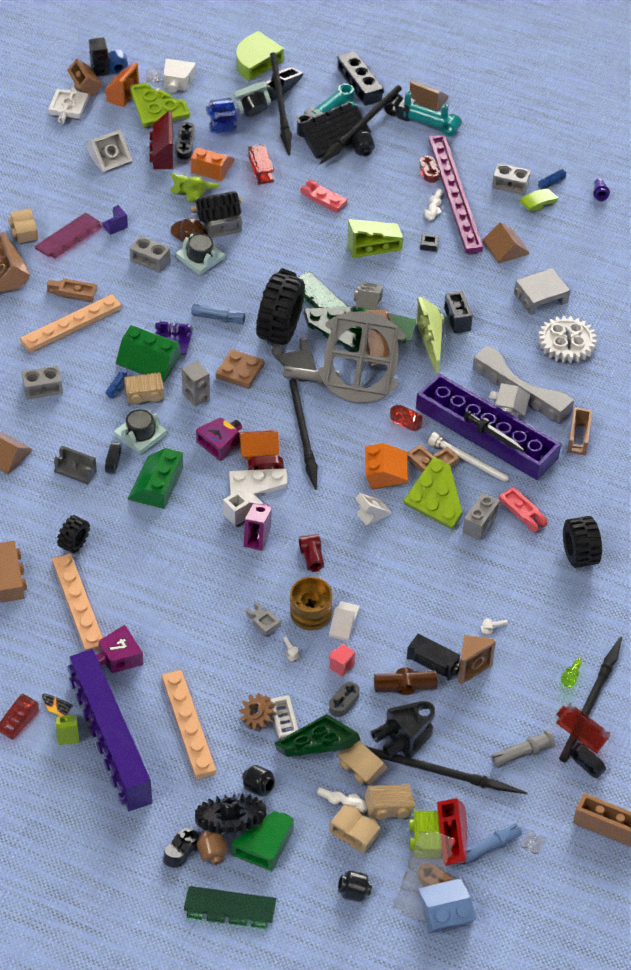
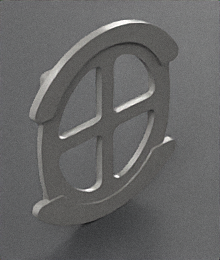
[318,311,405,403]

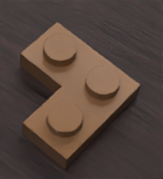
[407,444,460,473]

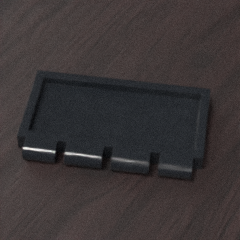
[300,102,372,159]

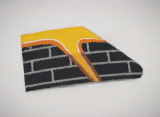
[42,693,73,716]

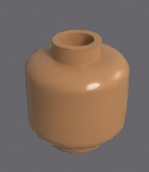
[197,831,229,865]

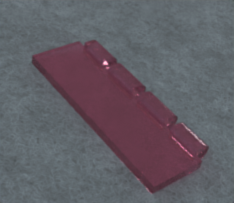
[35,212,102,259]

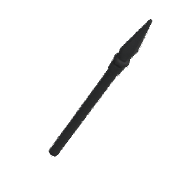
[270,52,292,155]
[319,85,402,165]
[289,378,318,490]
[559,636,622,762]
[366,746,528,794]

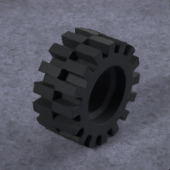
[57,515,90,554]

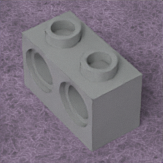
[492,163,531,195]
[129,236,171,273]
[354,282,384,310]
[181,361,210,407]
[22,365,63,400]
[462,493,500,541]

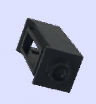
[407,634,460,681]

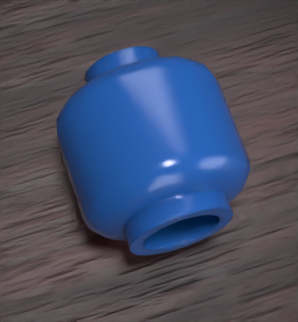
[108,50,128,74]

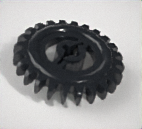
[195,793,266,834]

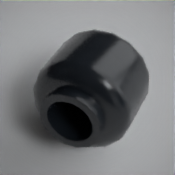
[351,131,375,156]
[242,765,275,796]
[338,870,372,902]

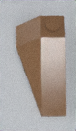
[0,232,30,292]

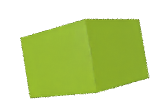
[56,714,80,745]

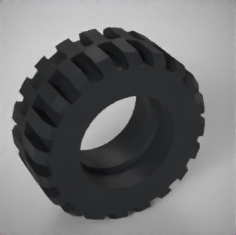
[256,272,305,345]

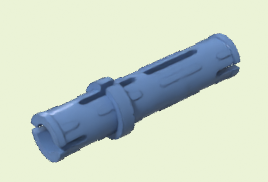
[191,303,246,324]
[464,823,522,864]

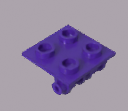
[155,320,193,355]

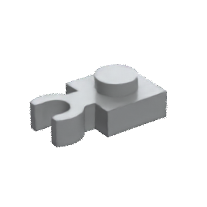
[246,602,281,637]

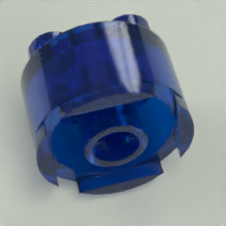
[206,98,237,133]

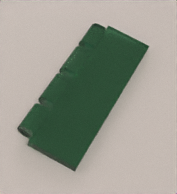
[297,271,348,308]
[184,886,276,930]

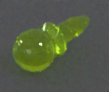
[561,657,582,687]

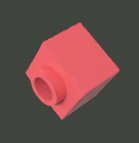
[329,644,355,677]

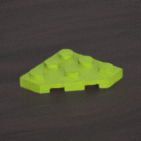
[129,83,190,128]
[403,457,463,530]

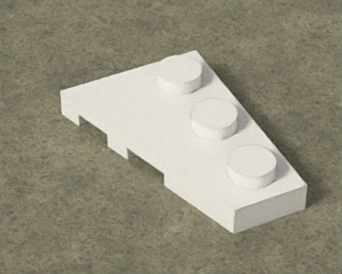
[229,469,287,495]

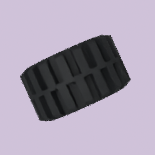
[195,191,242,222]
[563,516,602,568]

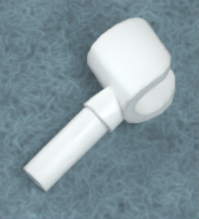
[481,619,508,635]
[283,637,299,662]

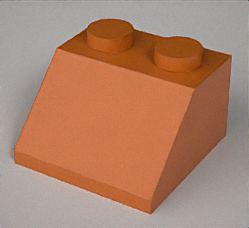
[105,62,139,107]
[190,147,235,181]
[239,430,280,460]
[365,443,408,489]

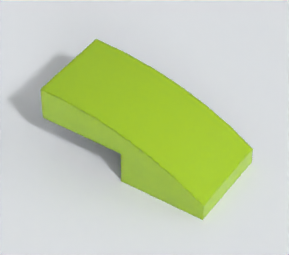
[519,189,558,211]

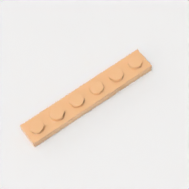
[20,294,122,353]
[52,553,103,652]
[162,670,216,780]

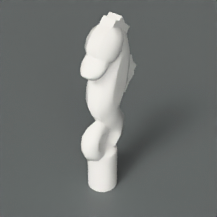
[424,189,443,221]
[317,787,368,813]

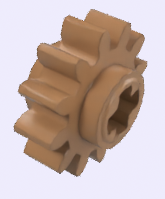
[239,693,277,731]

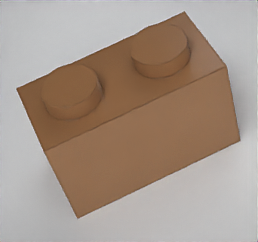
[67,59,102,97]

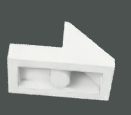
[355,493,392,525]
[329,601,360,641]

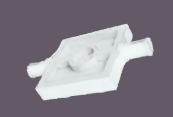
[48,83,89,124]

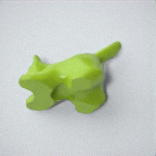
[170,173,220,202]

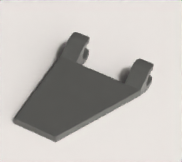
[272,338,317,382]

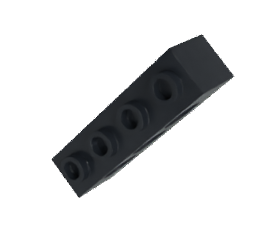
[337,51,384,106]

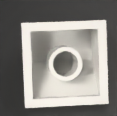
[85,129,133,172]

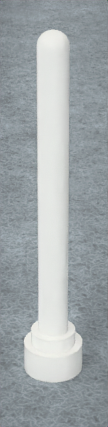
[428,432,509,482]

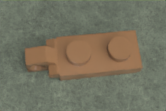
[47,278,97,302]

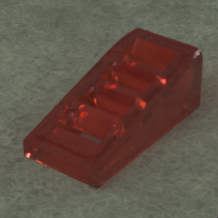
[0,693,39,740]

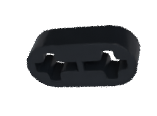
[105,442,122,474]
[569,743,606,778]

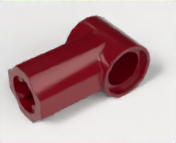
[299,534,324,572]

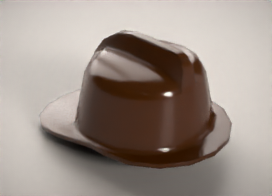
[171,218,207,242]

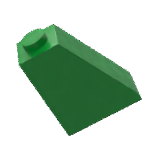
[232,811,294,872]

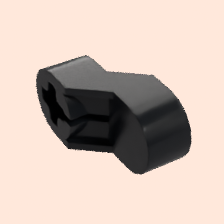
[162,828,199,868]

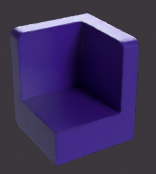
[102,205,128,235]

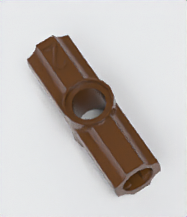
[374,667,437,695]

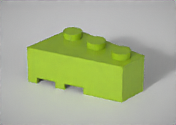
[347,219,403,258]

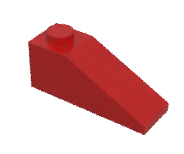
[437,798,467,866]

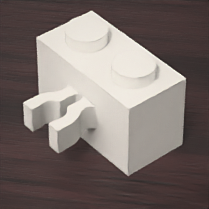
[489,383,530,418]

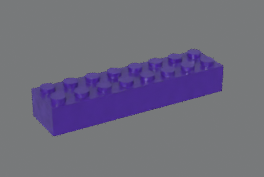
[416,373,561,480]
[67,649,153,812]

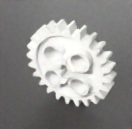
[538,316,597,363]

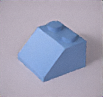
[417,878,476,933]

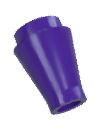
[593,178,610,201]

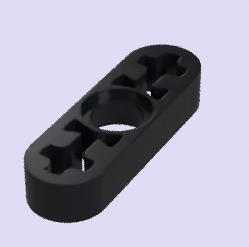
[177,122,195,160]

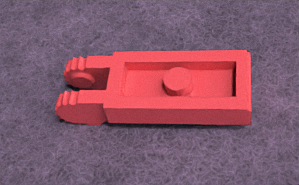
[300,180,347,213]
[498,487,548,533]

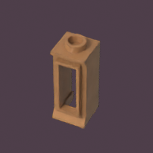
[567,407,593,455]

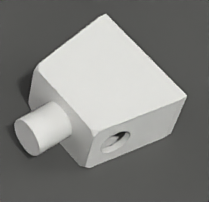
[164,59,196,93]

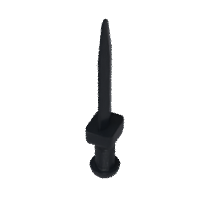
[463,411,524,452]

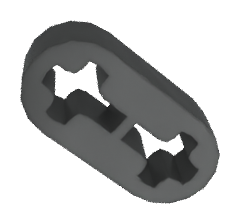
[329,682,360,717]

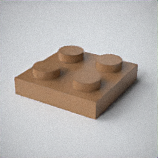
[216,349,264,389]

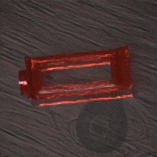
[248,144,274,185]
[556,702,611,754]

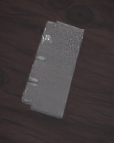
[394,830,454,923]

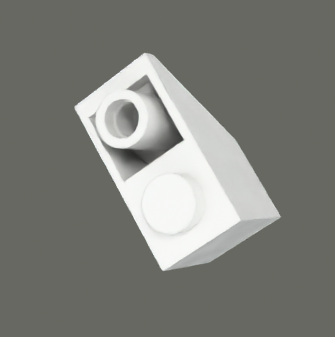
[223,491,263,526]

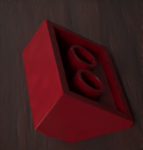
[149,111,173,169]

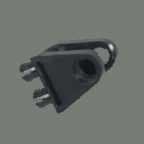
[370,701,435,758]

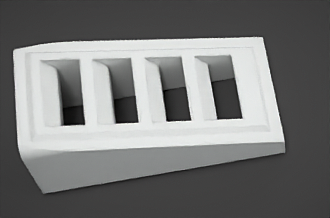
[270,695,298,739]

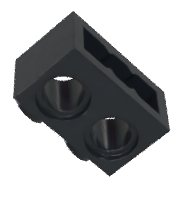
[88,37,109,76]
[444,291,473,333]

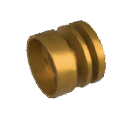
[290,576,332,631]

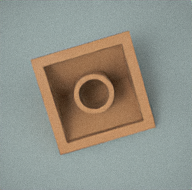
[409,80,449,111]
[483,222,529,264]
[0,432,32,474]
[458,635,496,685]

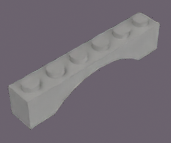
[473,345,574,424]

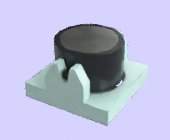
[234,81,271,116]
[176,234,225,275]
[114,409,167,455]

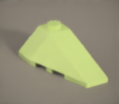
[416,297,444,373]

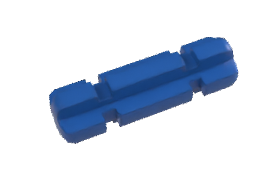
[538,169,567,189]
[105,369,130,398]

